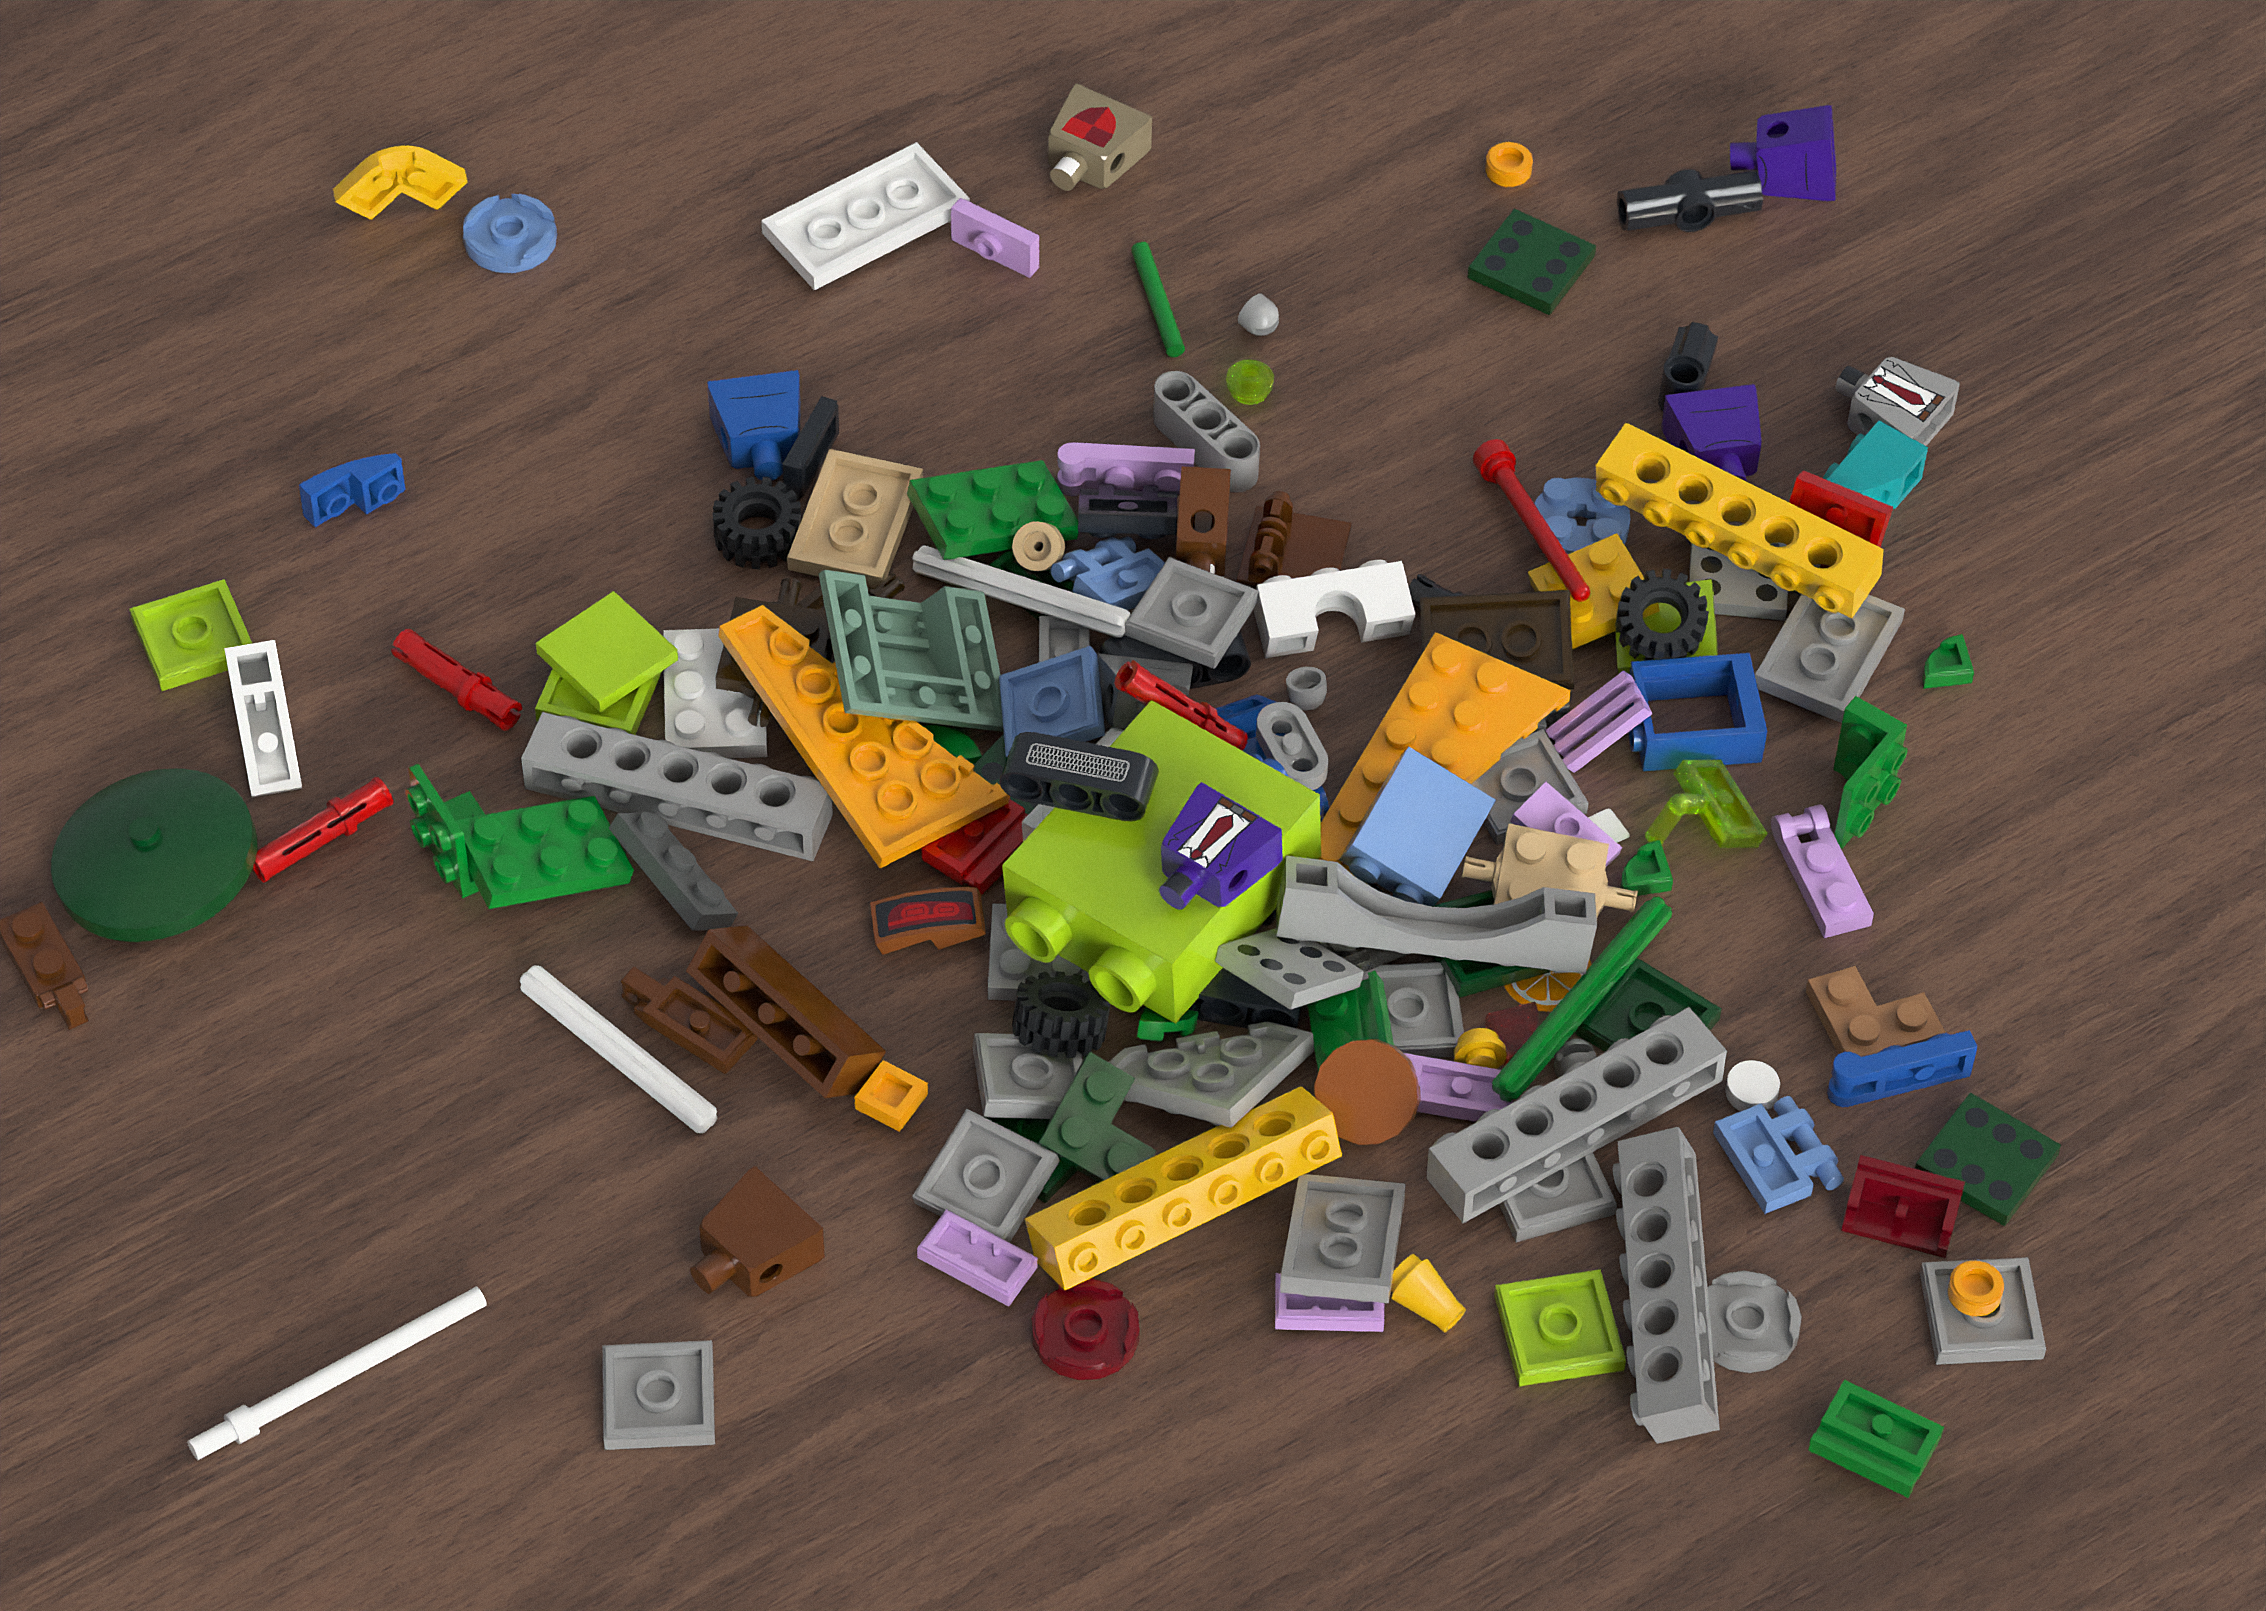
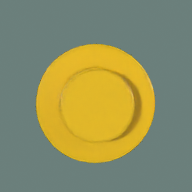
[1453,1028,1507,1069]

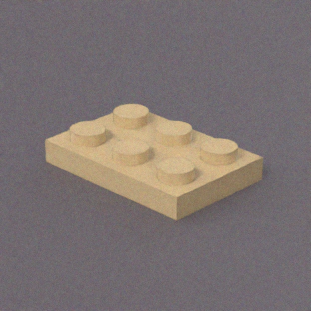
[787,449,923,588]

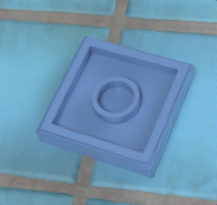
[999,646,1105,758]

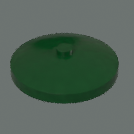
[51,768,258,942]

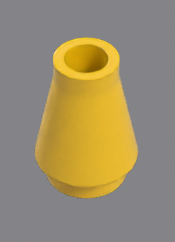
[1391,1254,1466,1333]

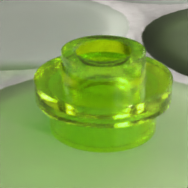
[1226,360,1274,405]

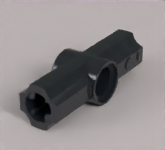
[1616,170,1763,232]

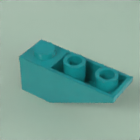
[1823,421,1928,509]

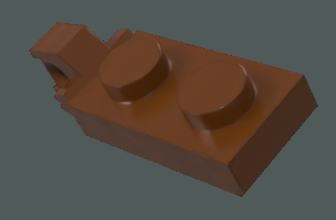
[0,902,88,1030]
[621,967,758,1075]

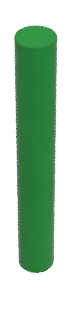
[1131,242,1185,357]

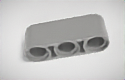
[1153,371,1260,492]

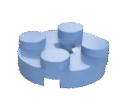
[1534,478,1630,554]

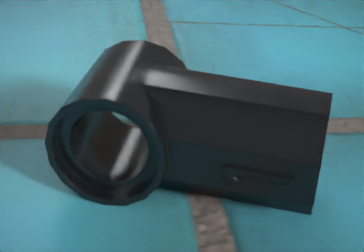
[1658,322,1718,411]

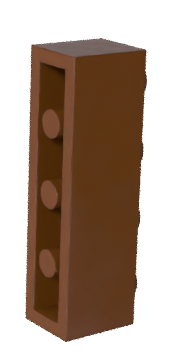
[686,925,886,1098]

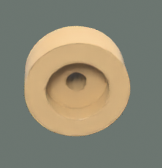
[1012,522,1065,571]

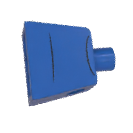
[707,370,801,481]

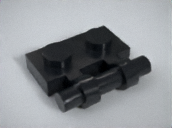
[1078,484,1177,539]

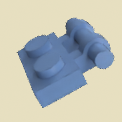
[1051,536,1165,610]
[1713,1096,1844,1214]

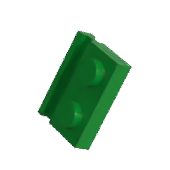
[1307,971,1394,1072]
[1808,1380,1944,1498]

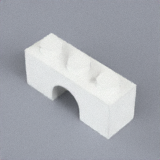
[1253,560,1415,658]

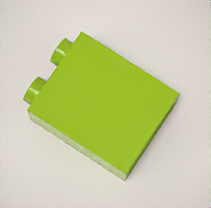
[1002,700,1321,1024]

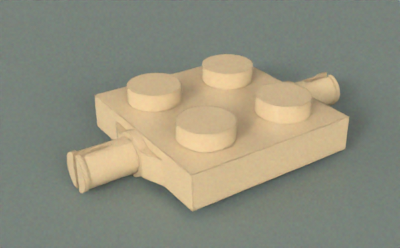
[1461,823,1638,917]

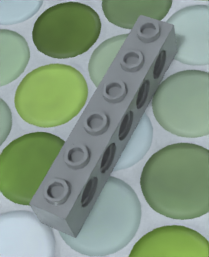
[521,712,833,861]
[1426,1007,1727,1223]
[1613,1127,1720,1444]

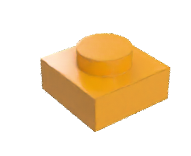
[855,1060,928,1132]

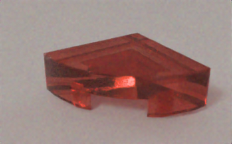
[1485,1001,1538,1065]

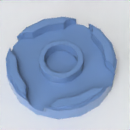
[463,194,557,273]

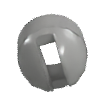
[1238,294,1279,336]
[1286,667,1327,711]
[1554,1039,1596,1078]

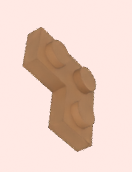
[1806,966,1946,1057]

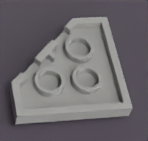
[1109,1021,1314,1128]

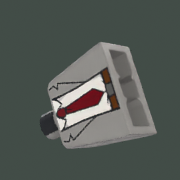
[1835,357,1960,446]

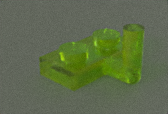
[1645,760,1768,848]

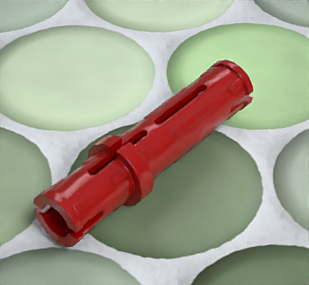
[391,629,523,731]
[1114,660,1248,751]
[252,777,394,883]

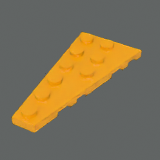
[718,605,1010,868]
[1318,632,1570,878]

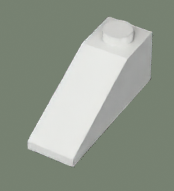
[224,640,302,798]

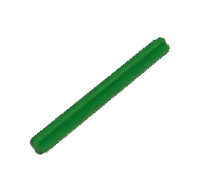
[1492,896,1672,1102]

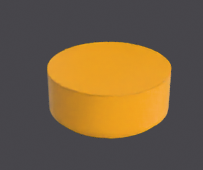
[1485,142,1533,187]
[1947,1260,2004,1316]

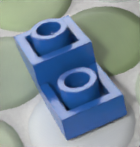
[299,453,405,527]

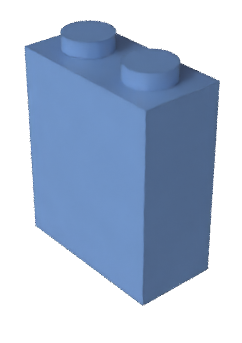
[1339,747,1496,906]

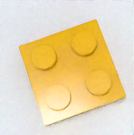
[1528,533,1660,650]

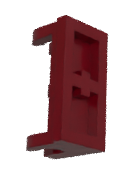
[1841,1155,1965,1258]

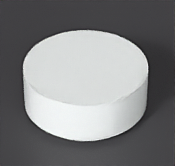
[1726,1060,1780,1111]

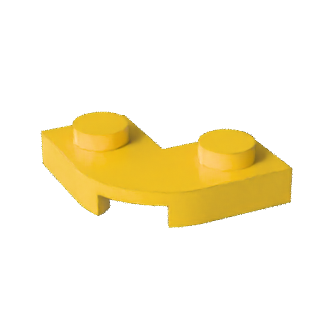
[333,146,468,220]

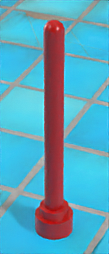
[1473,439,1591,602]

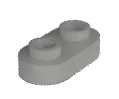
[1256,702,1328,790]

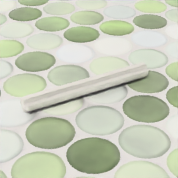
[912,545,1131,638]
[520,965,717,1134]

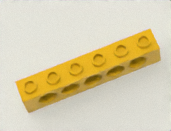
[1596,423,1884,619]
[1025,1086,1342,1290]

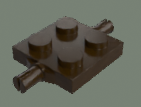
[715,577,831,727]

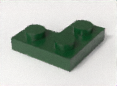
[1037,1052,1156,1183]

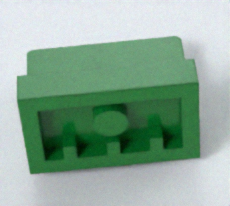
[1833,696,1908,849]
[405,764,485,899]

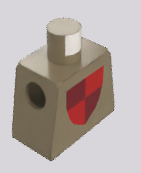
[1048,83,1152,191]

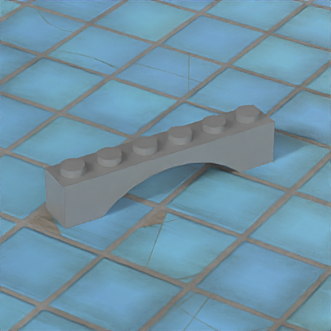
[1276,856,1597,974]

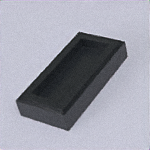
[782,396,839,501]

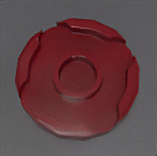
[1032,1278,1140,1380]

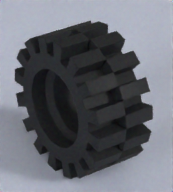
[713,477,802,569]
[1615,569,1709,661]
[1012,971,1110,1058]

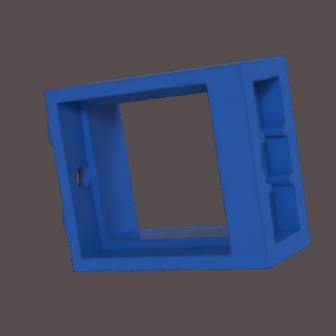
[1623,653,1767,771]

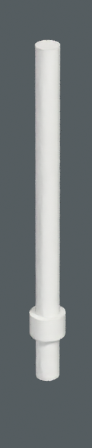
[187,1287,487,1460]

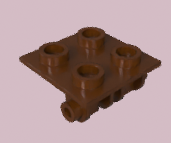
[1237,491,1352,586]

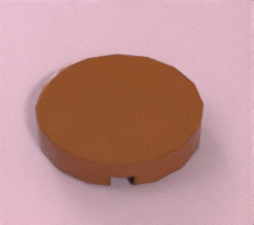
[1314,1039,1421,1145]

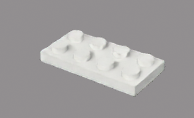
[761,142,970,290]

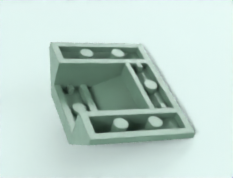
[819,570,1004,732]

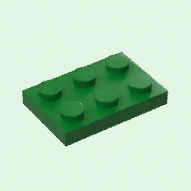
[907,460,1079,560]
[456,795,634,909]

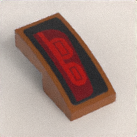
[870,887,986,955]

